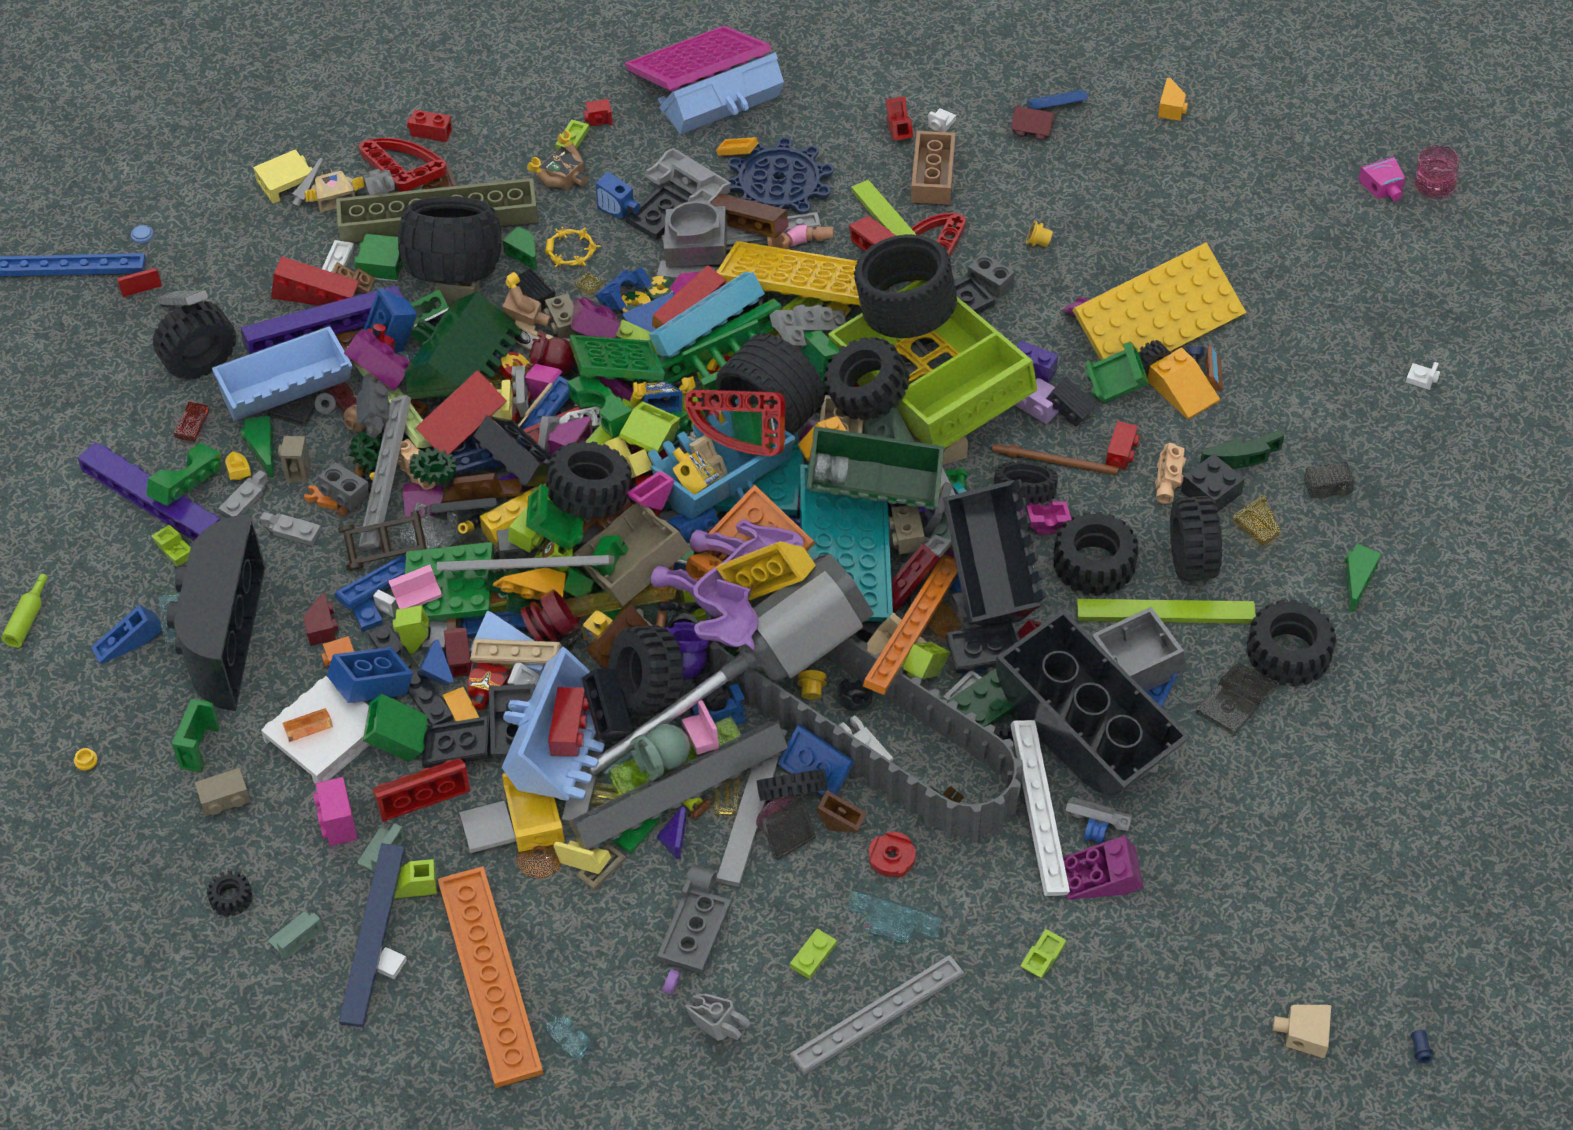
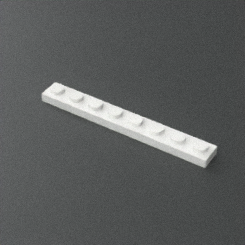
[1011,720,1070,896]

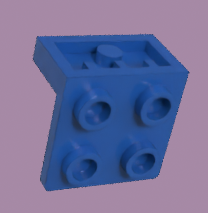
[666,508,718,554]

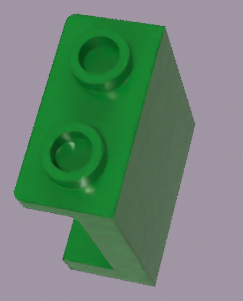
[1085,341,1149,403]
[526,484,584,551]
[172,699,220,773]

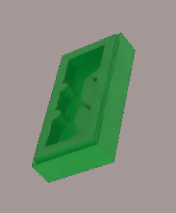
[612,817,660,854]

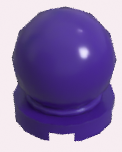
[666,622,709,680]

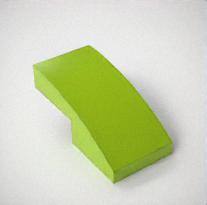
[151,525,191,566]
[1020,929,1067,979]

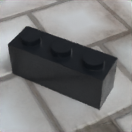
[581,668,633,742]

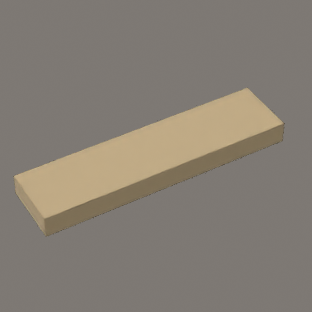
[470,639,562,666]

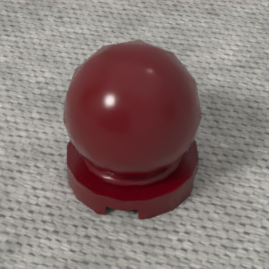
[526,330,576,377]

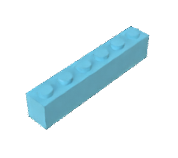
[649,272,764,358]

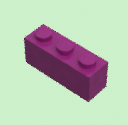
[344,329,410,391]

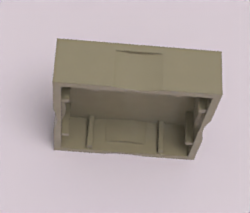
[573,502,691,606]

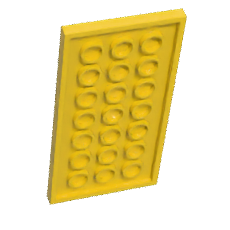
[717,241,861,307]
[1072,242,1246,360]

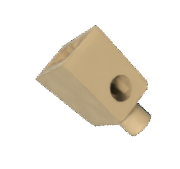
[1272,1005,1331,1058]

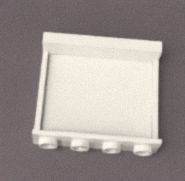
[261,676,370,783]

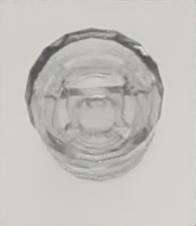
[813,453,849,485]

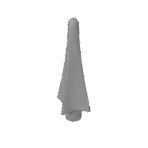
[292,158,323,207]

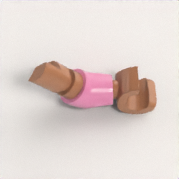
[767,225,834,250]

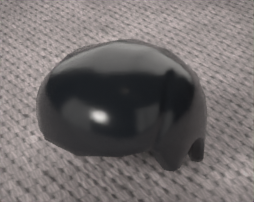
[838,678,873,711]

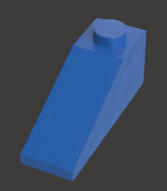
[91,605,164,664]

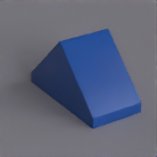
[417,639,454,686]

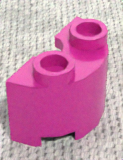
[1025,501,1071,535]

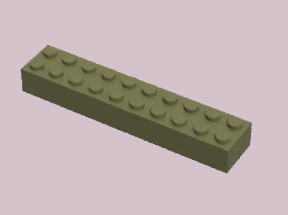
[336,178,538,242]

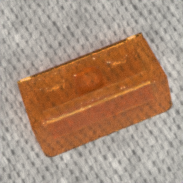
[282,708,333,742]

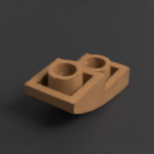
[331,262,375,294]

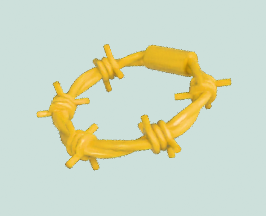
[545,227,601,267]

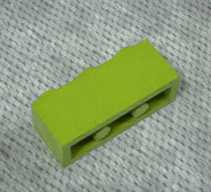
[903,642,950,679]

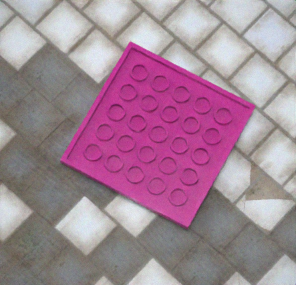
[625,25,771,91]

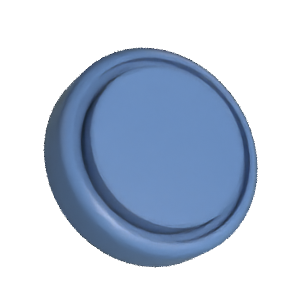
[131,225,154,244]

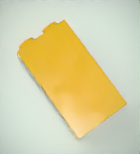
[502,773,565,852]

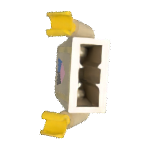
[304,169,366,213]

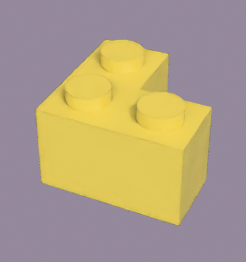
[600,437,652,478]

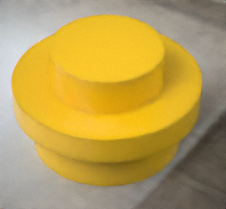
[74,748,98,770]

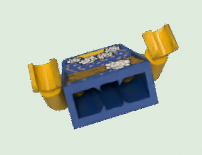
[630,376,696,413]

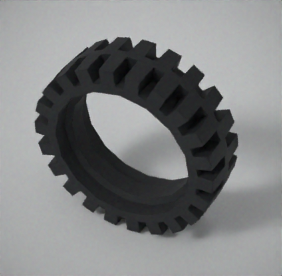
[993,461,1058,505]
[757,769,828,801]

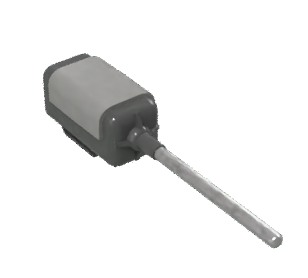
[587,554,874,775]

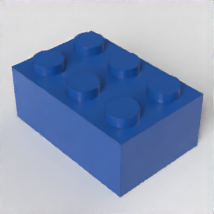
[327,647,413,703]

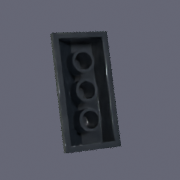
[474,415,551,487]

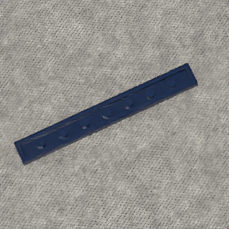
[339,843,406,1028]

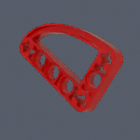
[359,138,448,192]
[909,213,966,283]
[685,390,785,456]

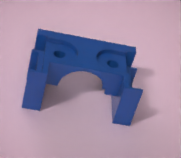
[595,267,652,311]
[690,684,746,731]

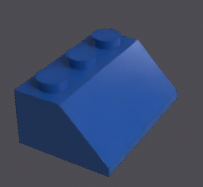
[364,288,417,356]

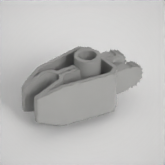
[361,169,395,195]
[685,994,750,1041]

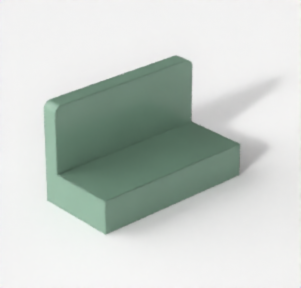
[358,823,405,872]
[268,912,323,960]

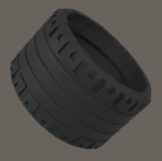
[854,234,957,338]
[716,334,825,435]

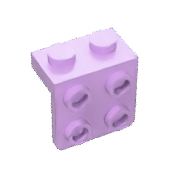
[1015,378,1059,424]

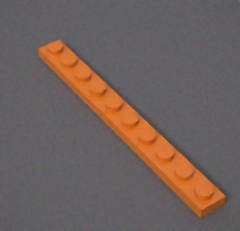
[863,554,958,695]

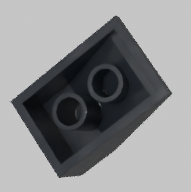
[489,684,536,755]

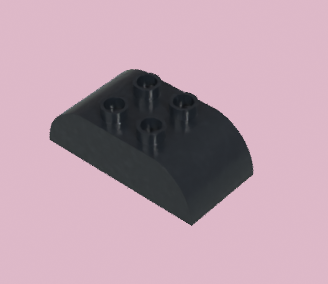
[167,514,266,711]
[996,609,1190,795]

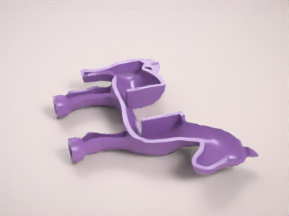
[651,519,804,650]

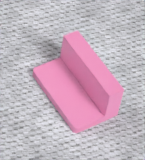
[389,565,442,609]
[682,700,719,755]

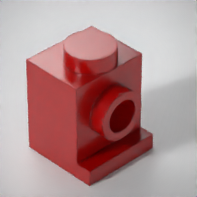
[583,99,613,126]

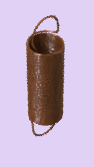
[687,797,714,823]

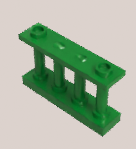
[682,319,760,395]

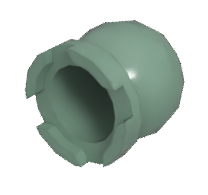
[630,724,690,781]

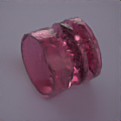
[1415,145,1460,197]

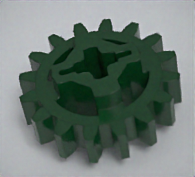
[349,431,383,474]
[409,448,457,485]

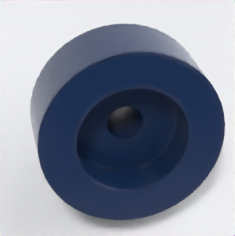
[1184,346,1205,363]

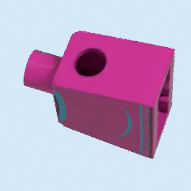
[1358,156,1405,201]

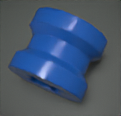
[1084,818,1108,845]

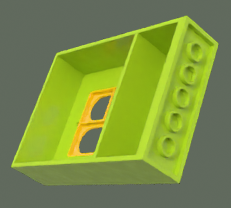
[828,280,1038,449]

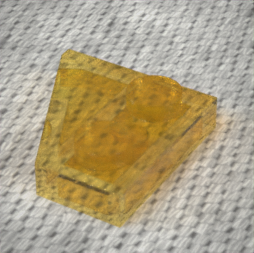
[1233,494,1280,546]

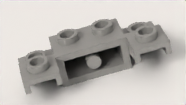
[645,148,731,202]
[770,305,846,348]

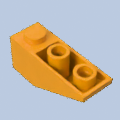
[493,567,566,602]

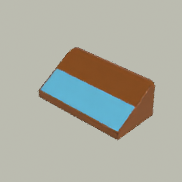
[1205,346,1223,391]

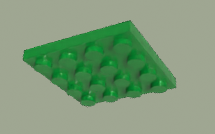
[569,335,664,382]
[405,542,494,621]

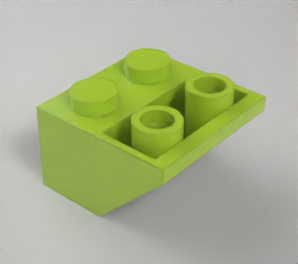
[619,402,680,453]

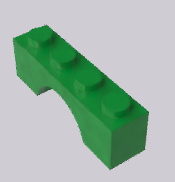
[567,375,633,438]
[146,443,221,506]

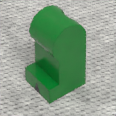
[591,535,629,577]

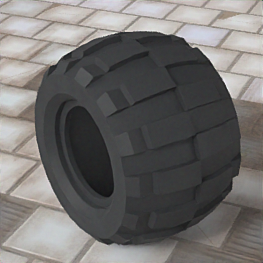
[398,196,501,284]

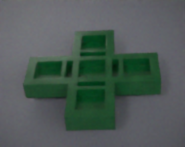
[486,557,541,614]

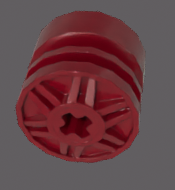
[520,589,578,642]

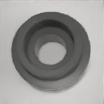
[315,393,336,414]

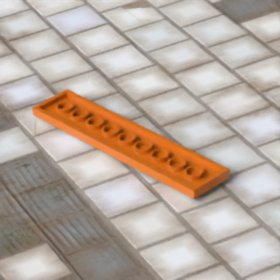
[438,866,543,1088]

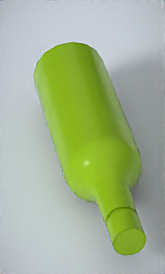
[1,574,48,648]

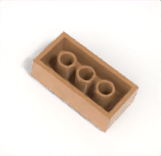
[911,131,955,205]

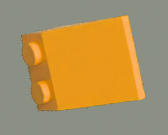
[1148,347,1220,420]

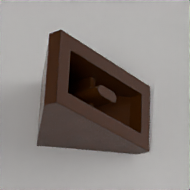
[816,790,867,833]

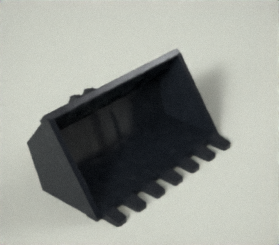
[943,480,1046,626]

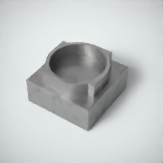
[664,200,727,267]
[1092,607,1186,691]

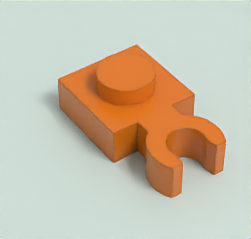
[304,485,340,510]

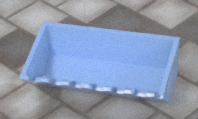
[658,52,784,135]
[212,326,352,421]
[502,647,605,801]

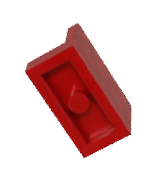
[117,268,162,297]

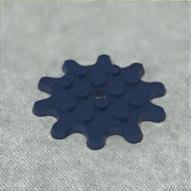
[726,137,834,214]

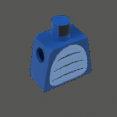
[596,172,640,219]

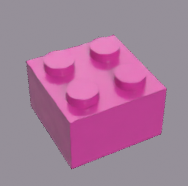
[313,777,357,846]

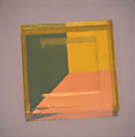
[575,271,603,296]

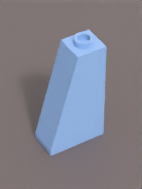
[470,611,545,676]

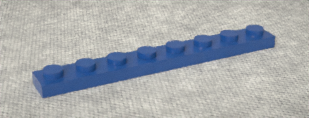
[0,253,146,276]

